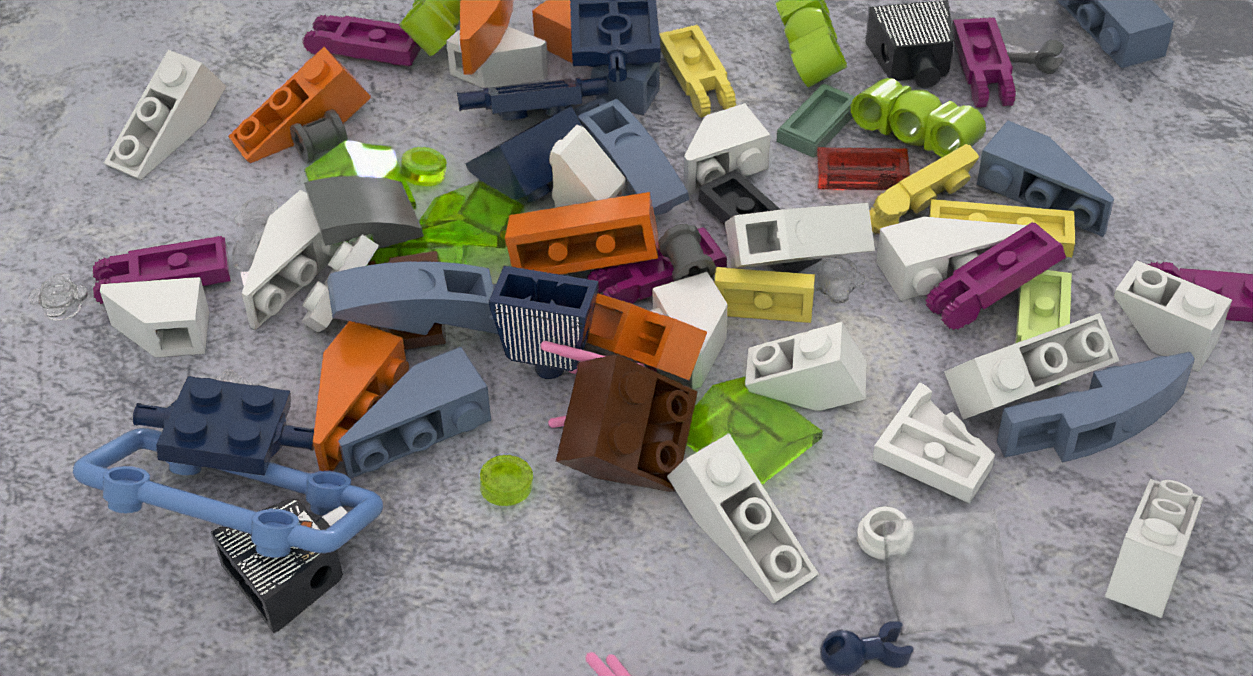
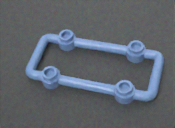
[73,428,383,558]

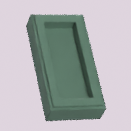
[776,83,856,158]

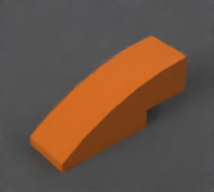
[460,0,514,75]
[587,293,707,380]

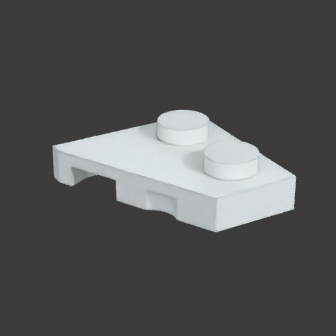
[302,235,379,333]
[872,383,995,503]

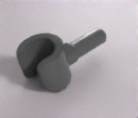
[1007,40,1064,74]

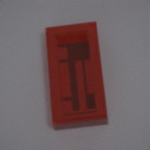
[816,147,910,190]

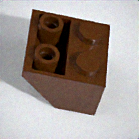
[555,354,698,492]

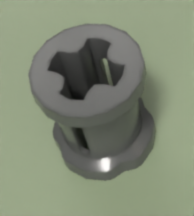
[290,109,349,163]
[658,224,716,281]

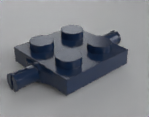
[570,0,661,82]
[457,76,609,120]
[133,376,314,476]

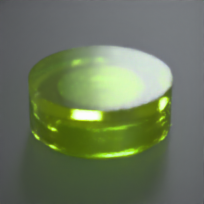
[400,147,447,186]
[480,455,533,506]

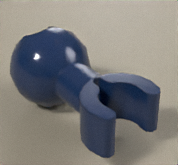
[820,621,914,676]

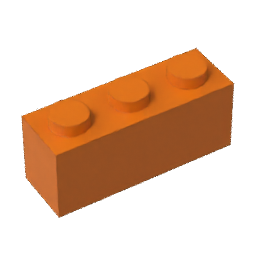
[505,192,659,275]

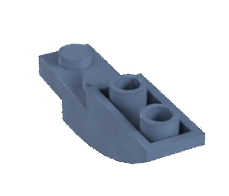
[573,97,690,216]
[327,262,498,335]
[997,352,1195,463]

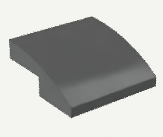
[304,175,423,249]

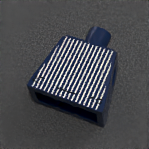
[489,266,599,379]

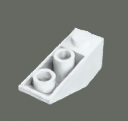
[104,50,227,180]
[242,190,350,330]
[725,203,875,269]
[876,217,1027,301]
[944,313,1120,420]
[667,434,819,603]
[1105,479,1204,618]

